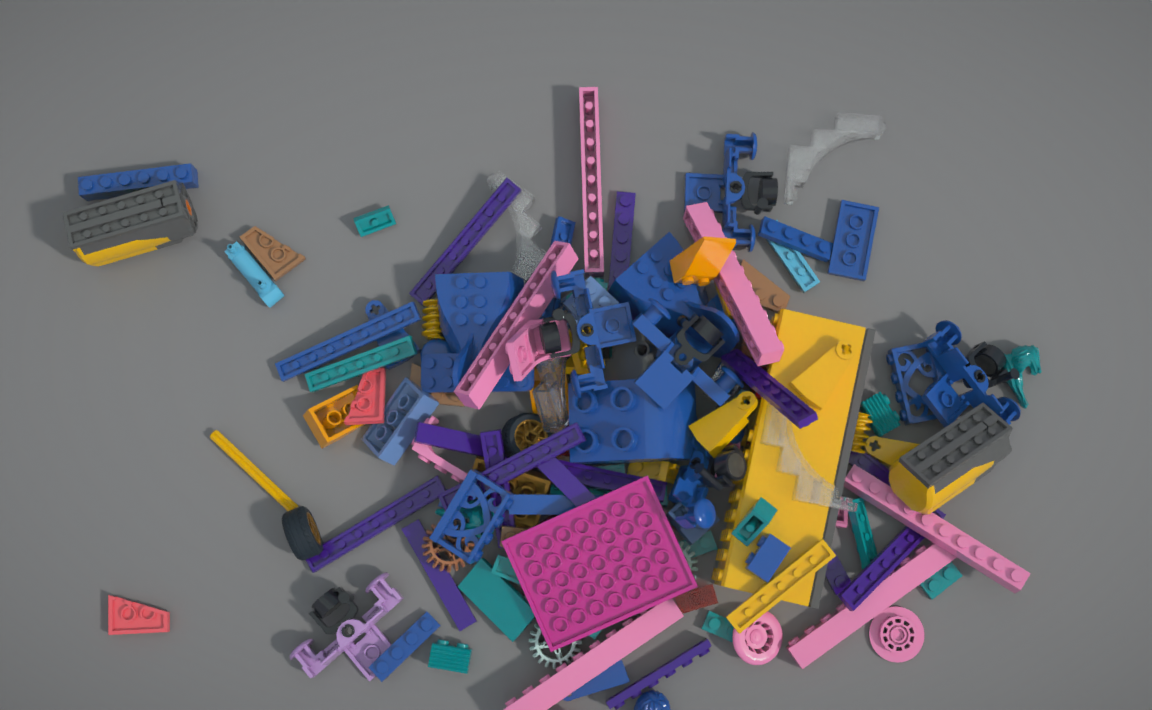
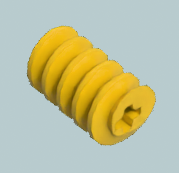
[421,299,445,340]
[851,412,873,454]

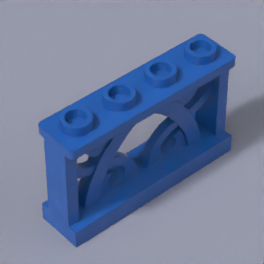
[886,343,945,426]
[429,469,515,564]

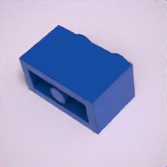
[745,533,791,583]

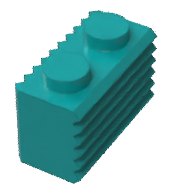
[860,392,900,437]
[428,639,472,674]

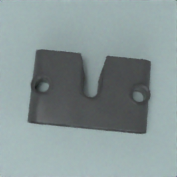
[565,326,657,384]

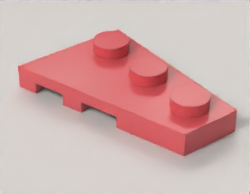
[344,367,386,425]
[108,595,170,635]

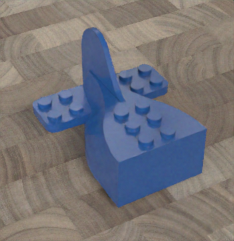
[608,232,740,372]
[421,272,534,400]

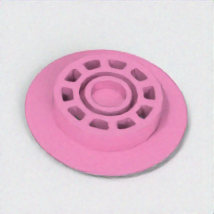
[869,606,924,663]
[732,611,783,665]

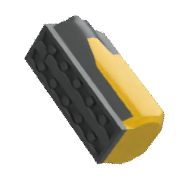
[63,180,198,267]
[889,403,1013,515]

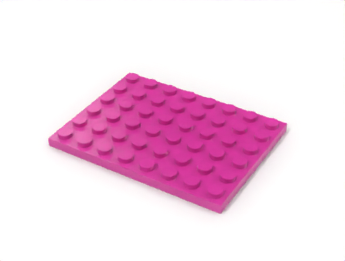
[501,475,698,652]

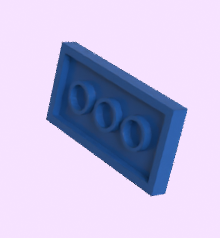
[827,200,879,281]

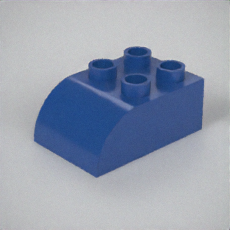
[568,379,697,465]

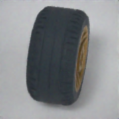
[501,413,553,458]
[282,506,323,561]

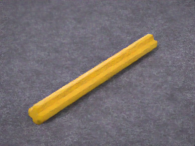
[209,430,298,511]

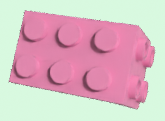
[505,319,571,381]
[411,416,467,483]

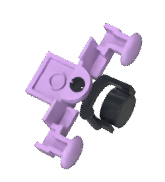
[290,572,404,681]

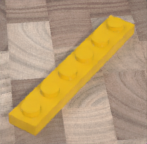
[726,539,836,634]

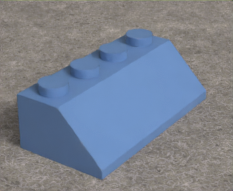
[361,377,439,466]

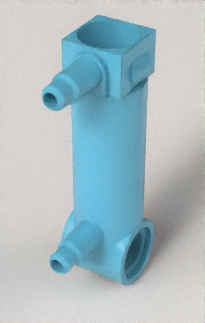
[224,241,285,308]

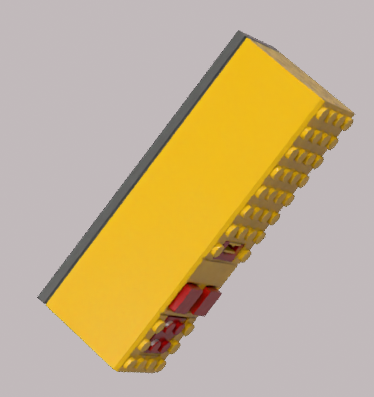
[711,309,876,609]

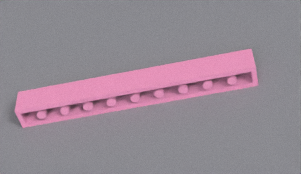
[579,87,604,277]
[683,202,784,366]
[453,241,579,410]
[844,464,1031,594]
[786,542,957,669]
[503,599,684,710]

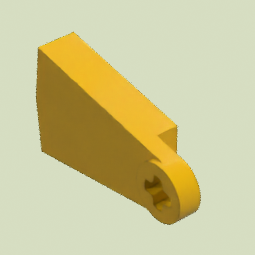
[789,339,857,410]
[689,391,758,458]
[864,436,920,467]

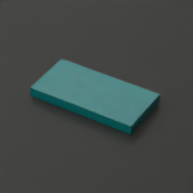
[457,558,535,642]

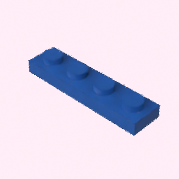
[758,216,833,262]
[368,612,441,682]

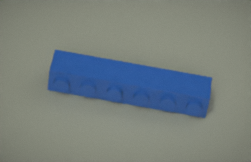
[78,163,199,201]

